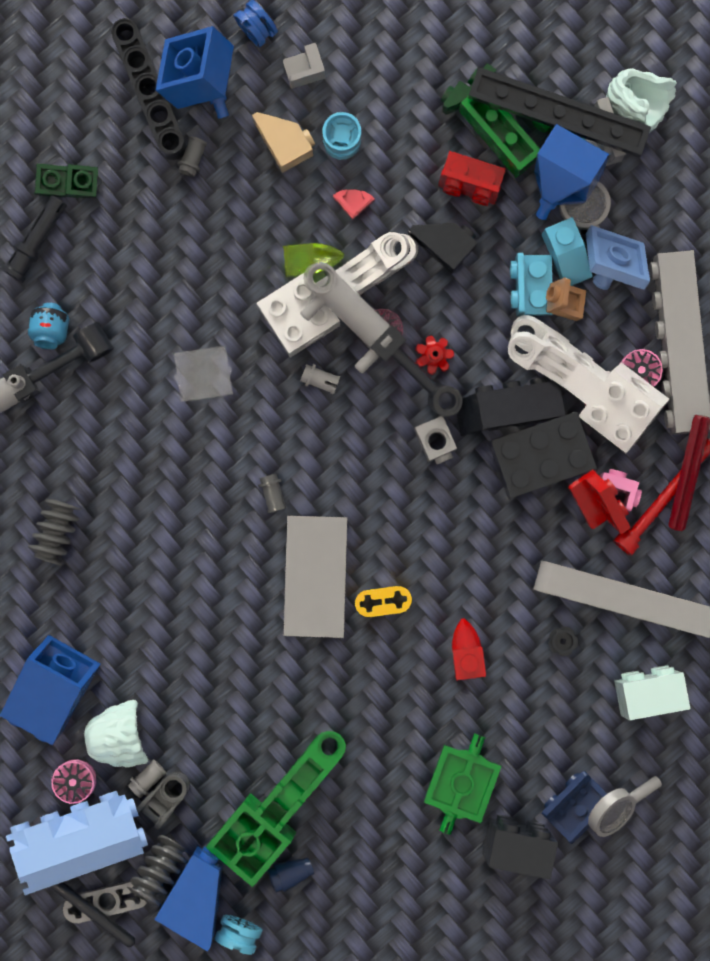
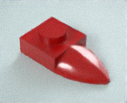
[452,618,486,680]

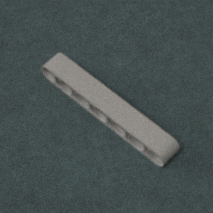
[533,561,710,638]

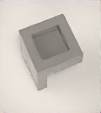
[283,43,325,89]

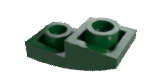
[441,63,496,115]
[34,163,98,198]

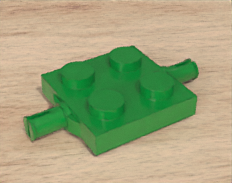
[423,733,501,835]

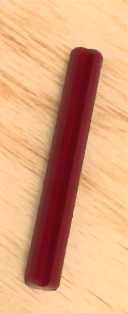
[669,415,710,531]

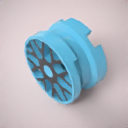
[214,915,263,955]

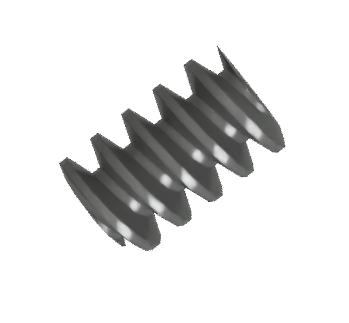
[28,499,83,566]
[127,835,188,906]

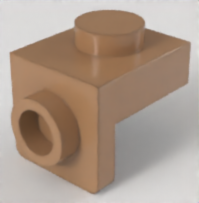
[546,277,586,321]

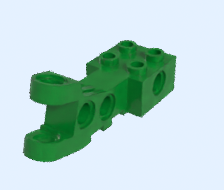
[206,731,346,887]

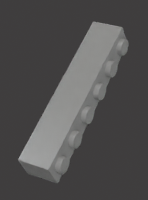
[649,250,710,435]

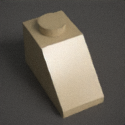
[252,112,315,173]

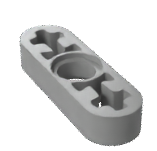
[63,881,147,923]

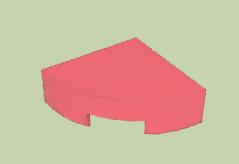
[333,189,375,220]

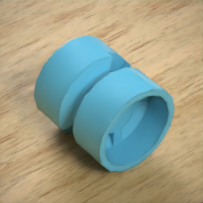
[322,112,361,160]

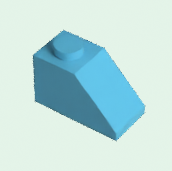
[542,217,593,286]

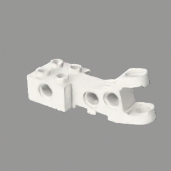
[257,232,418,358]
[508,315,669,453]

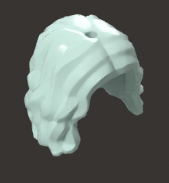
[606,69,677,133]
[84,700,148,767]

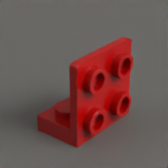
[438,151,506,206]

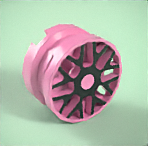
[619,349,663,387]
[52,759,97,804]

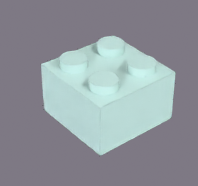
[614,665,690,720]

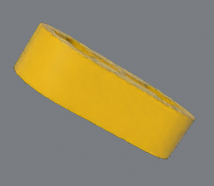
[355,586,412,617]

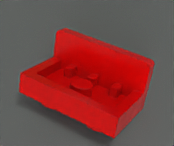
[569,469,631,534]

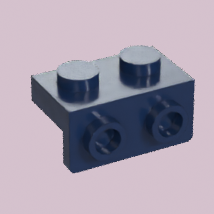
[541,770,607,844]

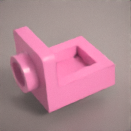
[600,469,642,512]

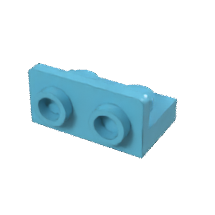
[510,253,553,316]

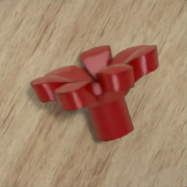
[415,335,454,375]

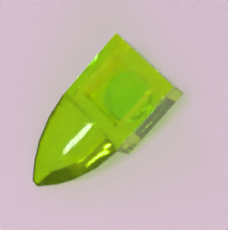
[283,243,344,277]

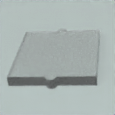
[174,346,233,402]

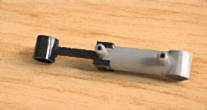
[300,263,463,416]
[0,322,114,413]

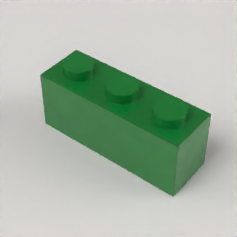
[459,97,540,178]

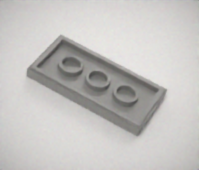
[283,516,347,638]

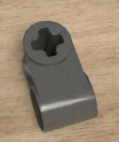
[136,771,190,830]

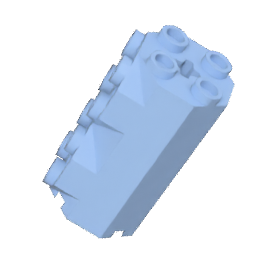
[6,791,148,895]

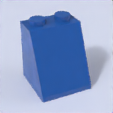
[0,635,101,745]
[154,846,223,952]

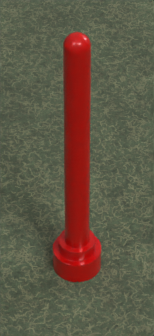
[613,438,710,556]

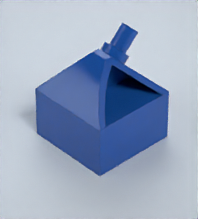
[155,26,234,119]
[534,124,609,220]

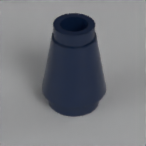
[267,857,314,893]

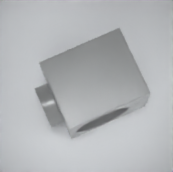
[414,416,457,465]

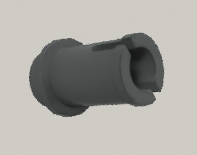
[177,136,207,177]
[258,474,287,513]

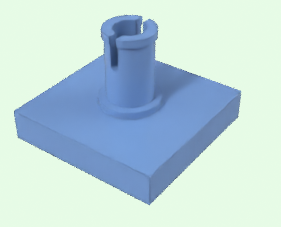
[586,225,650,290]

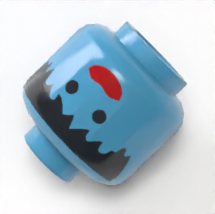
[28,303,69,349]

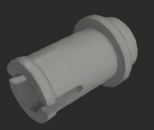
[300,364,340,394]
[128,759,167,798]

